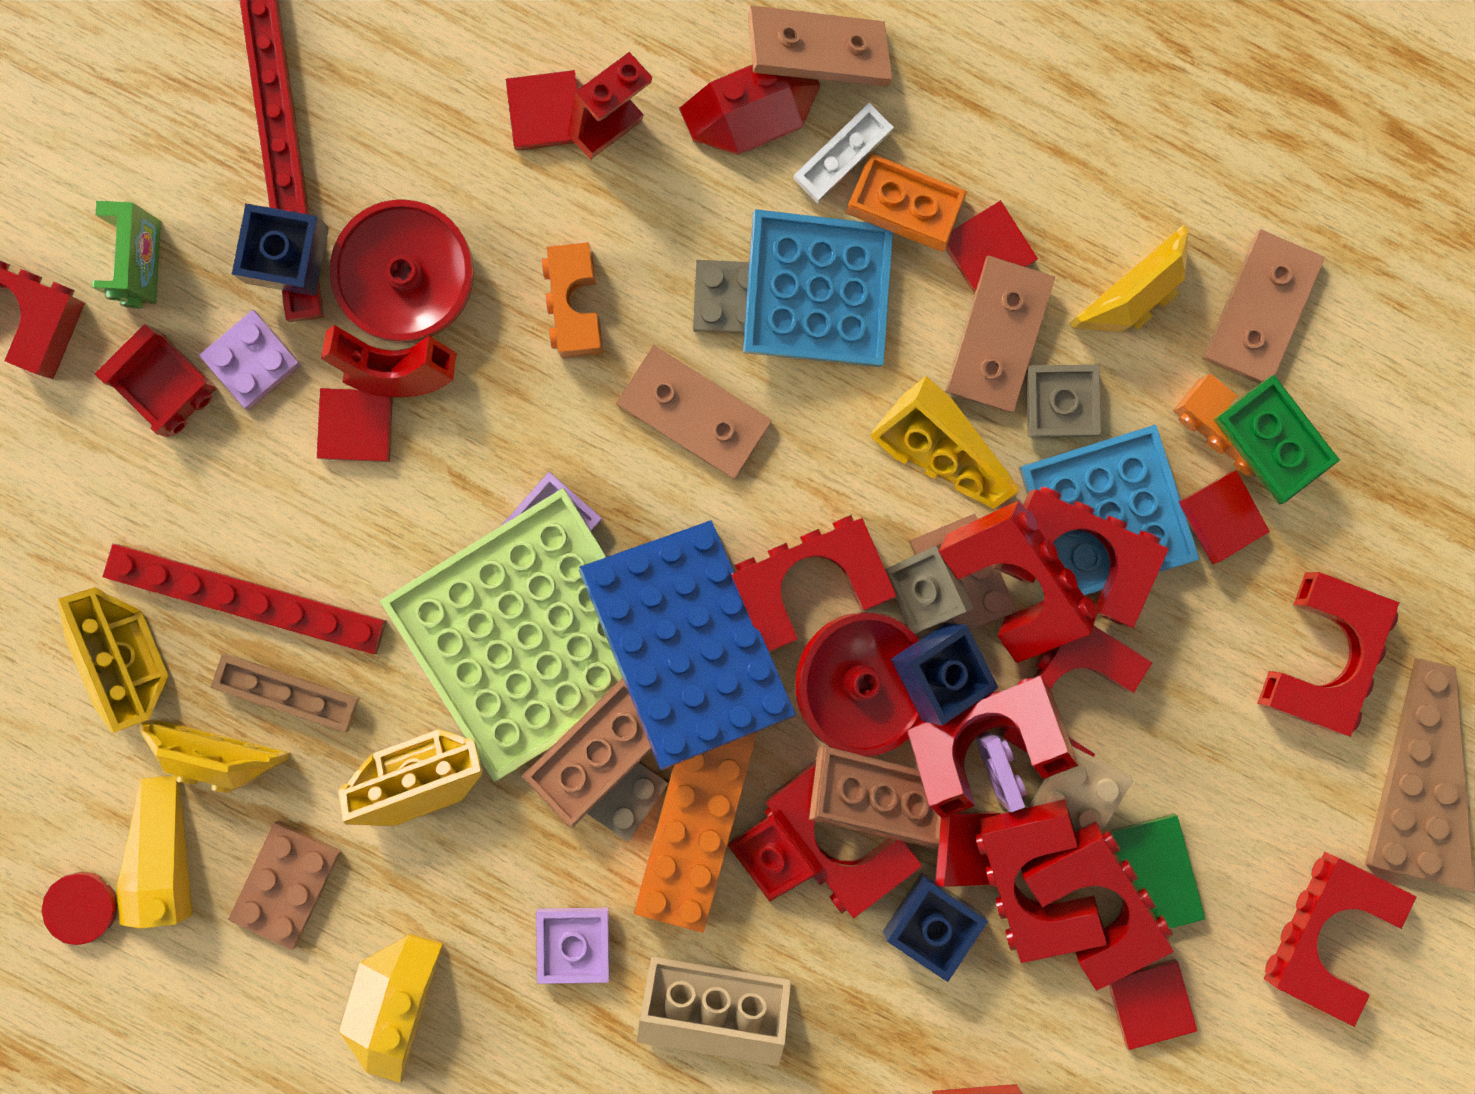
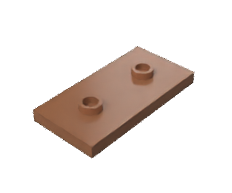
[748,5,892,87]
[1203,229,1325,384]
[945,256,1055,413]
[616,345,772,480]
[522,677,652,828]
[809,746,941,849]

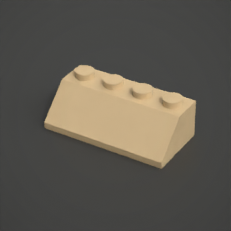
[637,956,791,1066]

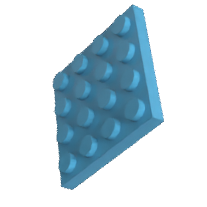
[743,209,893,367]
[1019,425,1199,595]

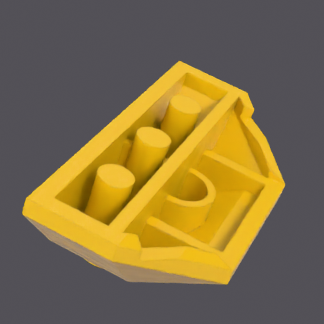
[1069,225,1189,332]
[57,587,168,734]
[139,719,291,793]
[338,729,483,826]
[339,934,443,1083]

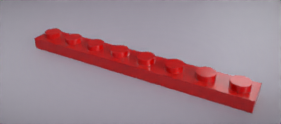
[102,543,387,655]

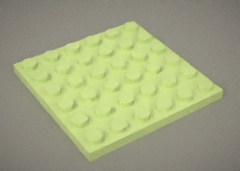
[380,488,622,782]

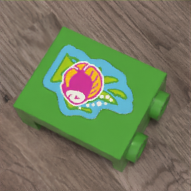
[92,201,161,308]

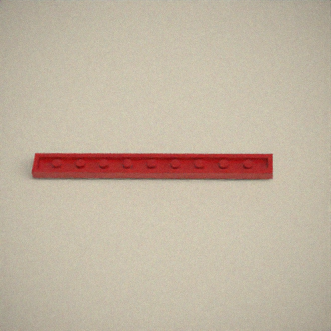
[239,0,324,323]

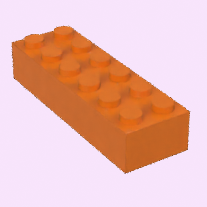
[634,732,757,933]

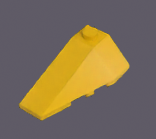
[870,376,1020,509]
[116,775,193,928]

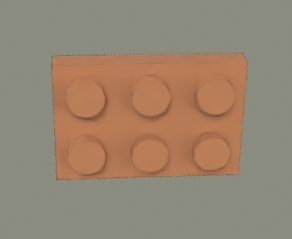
[909,513,1016,630]
[228,821,342,950]

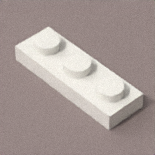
[793,103,894,204]

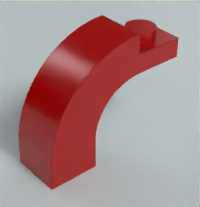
[321,325,457,397]

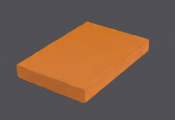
[845,153,967,252]

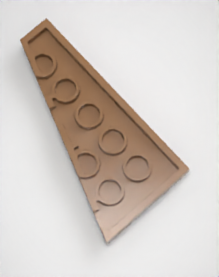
[1365,658,1475,893]

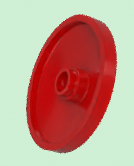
[329,199,474,343]
[795,612,922,757]

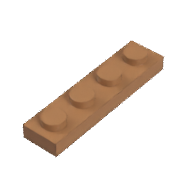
[210,653,360,733]

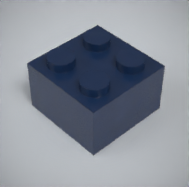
[232,203,329,296]
[891,623,999,725]
[883,872,988,982]

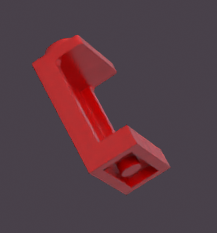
[567,52,652,160]
[94,324,217,437]

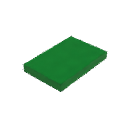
[1213,375,1340,504]
[1106,814,1205,928]

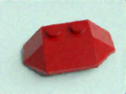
[679,64,820,155]

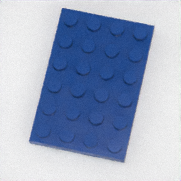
[579,520,796,770]

